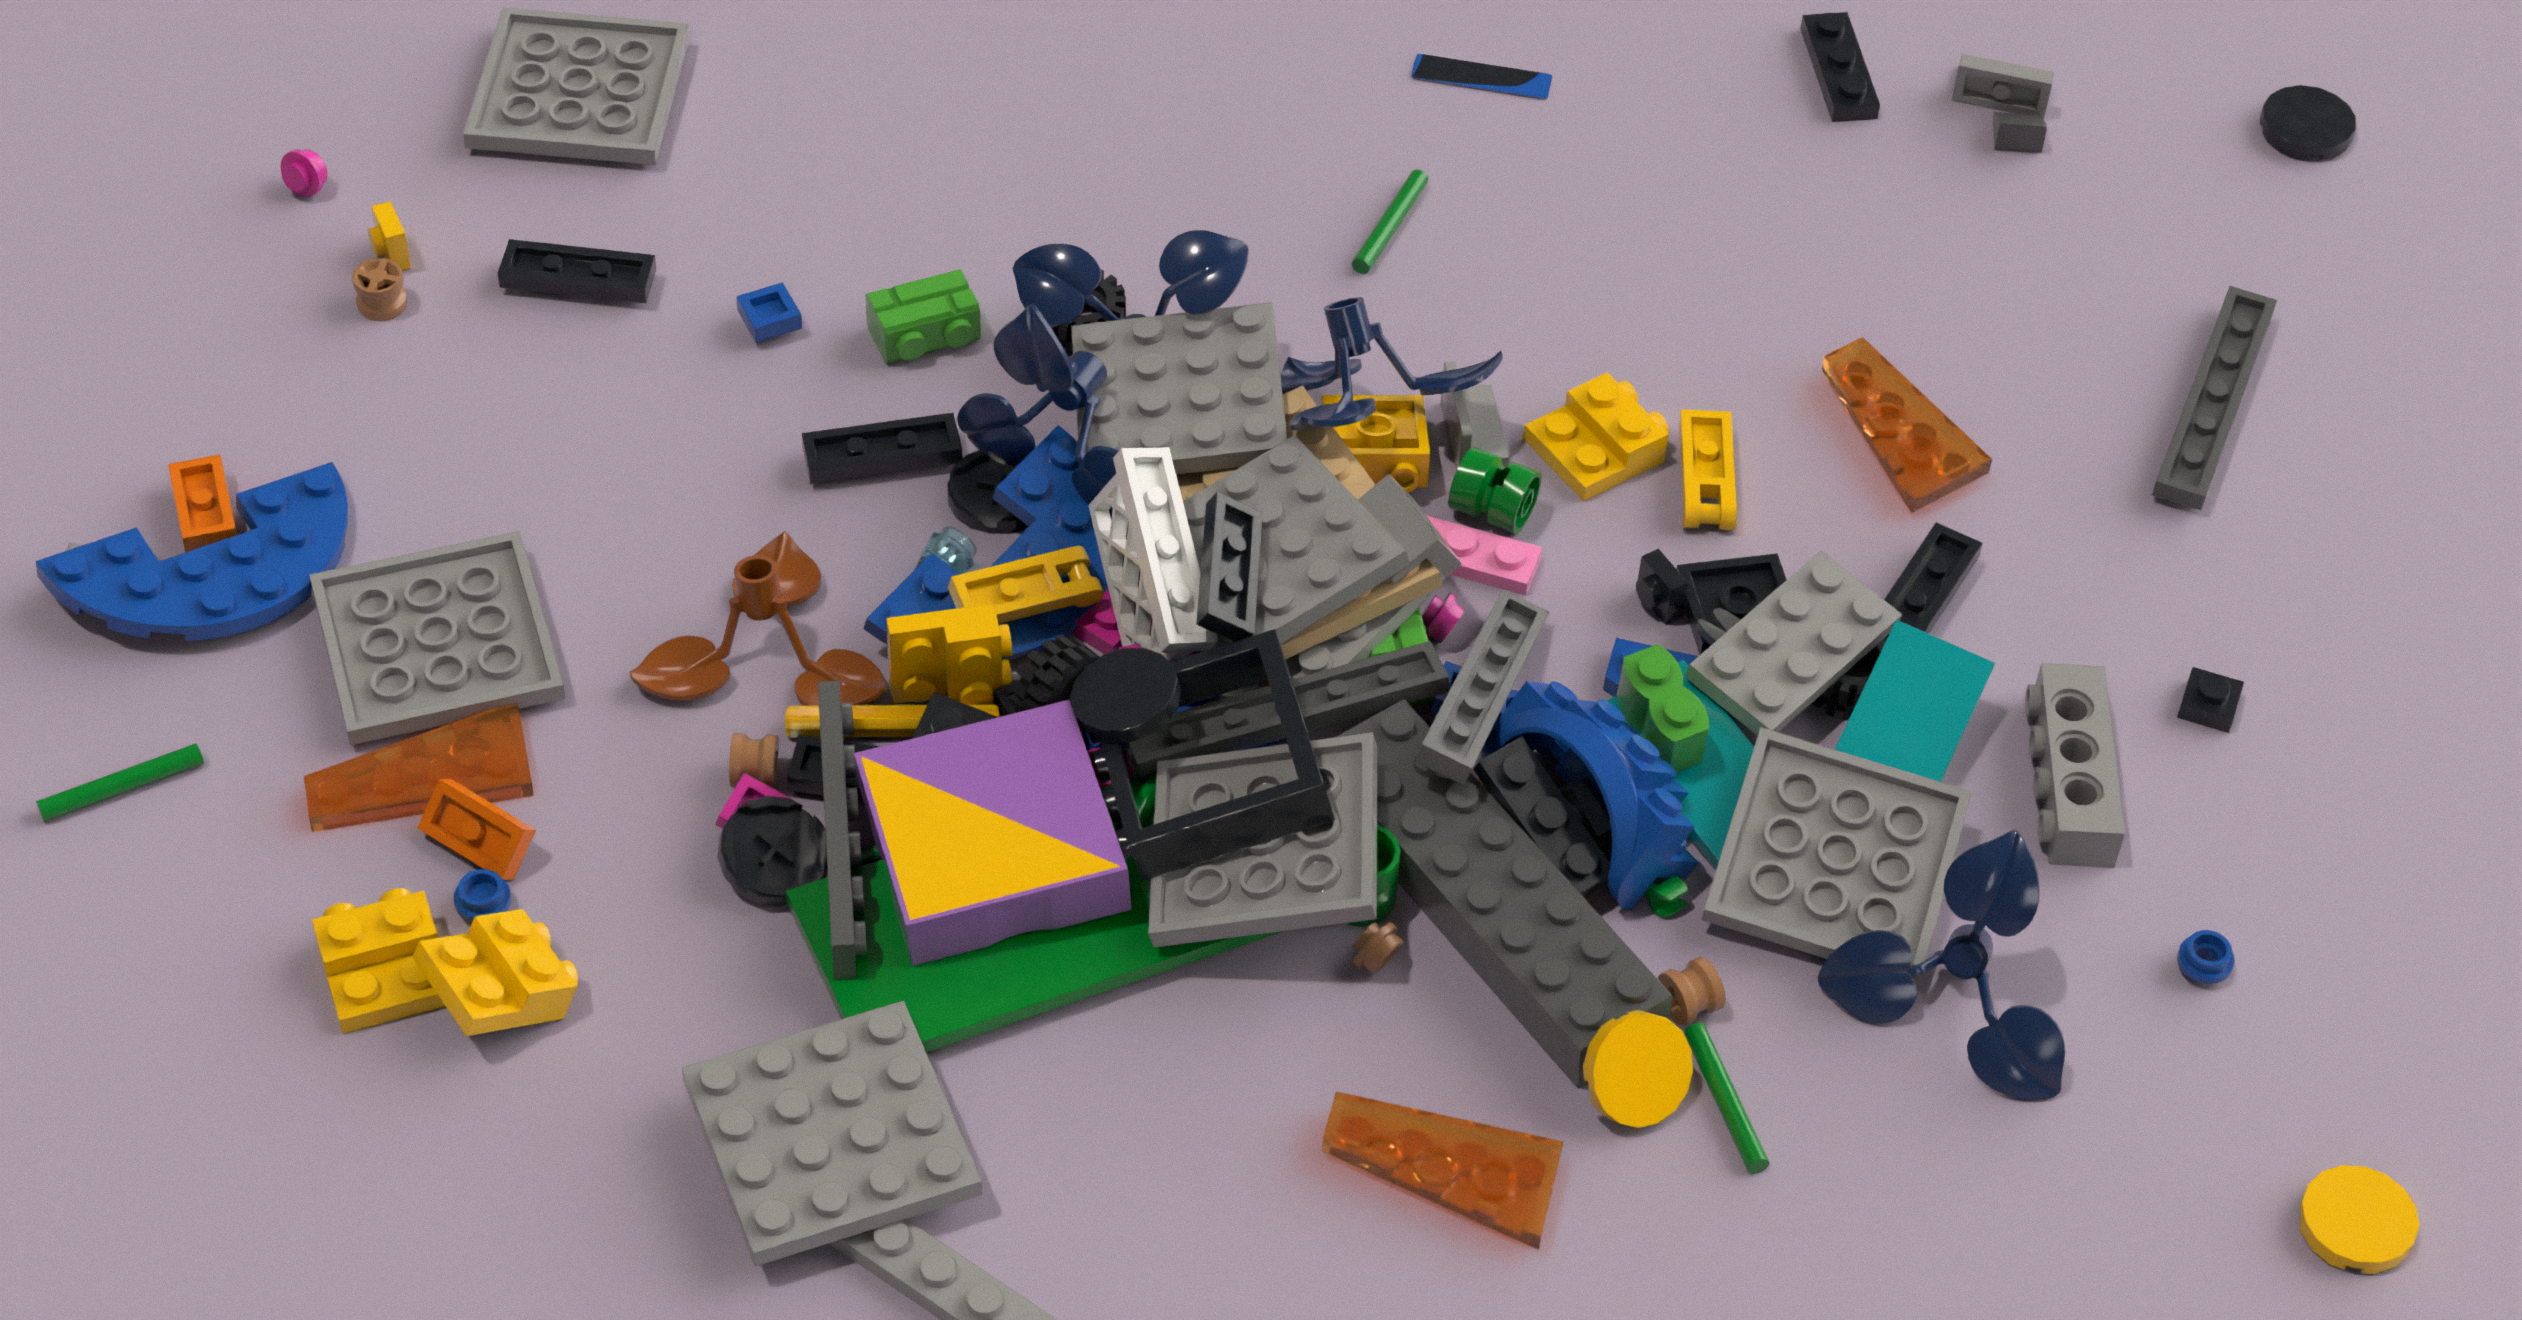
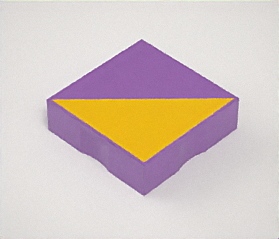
[854,700,1132,966]

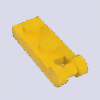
[1679,409,1737,530]
[947,546,1104,624]

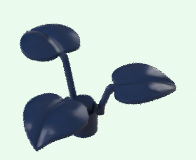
[1012,230,1249,327]
[1281,297,1503,431]
[957,303,1118,517]
[1817,830,2066,1100]

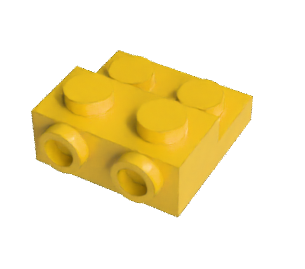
[1523,372,1669,502]
[1322,395,1430,493]
[886,603,1012,705]
[312,888,446,1034]
[412,909,578,1036]

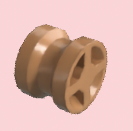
[352,258,407,321]
[729,733,779,789]
[1658,957,1726,1026]

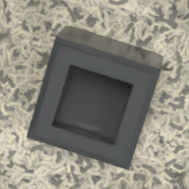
[1993,112,2047,152]

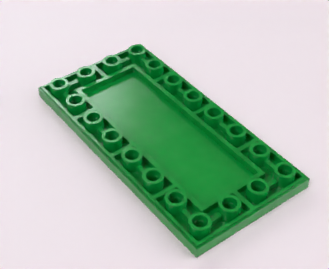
[786,777,1284,1053]

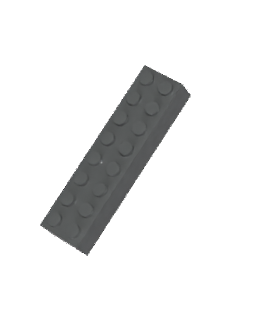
[1336,699,1672,1089]

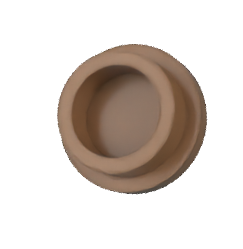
[1352,922,1404,974]

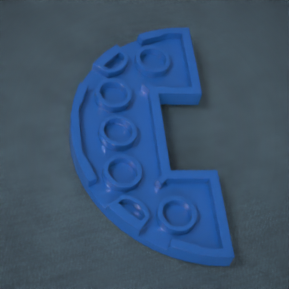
[863,425,1112,660]
[36,462,348,641]

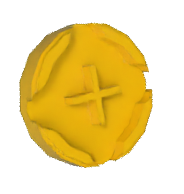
[1583,1010,1693,1128]
[2299,1165,2420,1274]

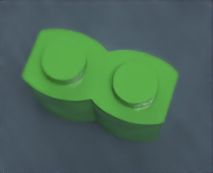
[1617,644,1709,772]

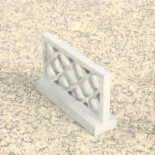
[1088,447,1218,662]

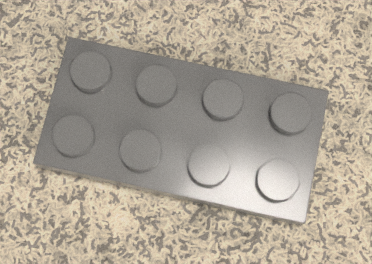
[1685,550,1902,736]

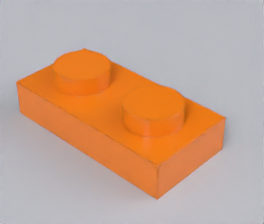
[168,454,237,552]
[417,779,536,880]

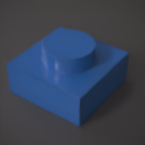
[736,282,802,343]

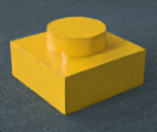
[367,201,411,271]

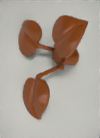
[630,531,886,706]

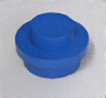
[454,869,511,922]

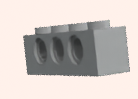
[2025,663,2125,868]

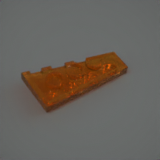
[1822,337,1992,513]
[304,702,534,832]
[1322,1091,1564,1250]

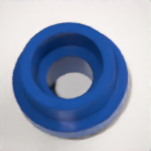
[2177,930,2235,984]

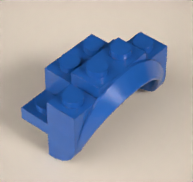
[1481,681,1699,911]

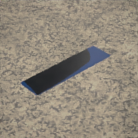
[1411,54,1552,99]

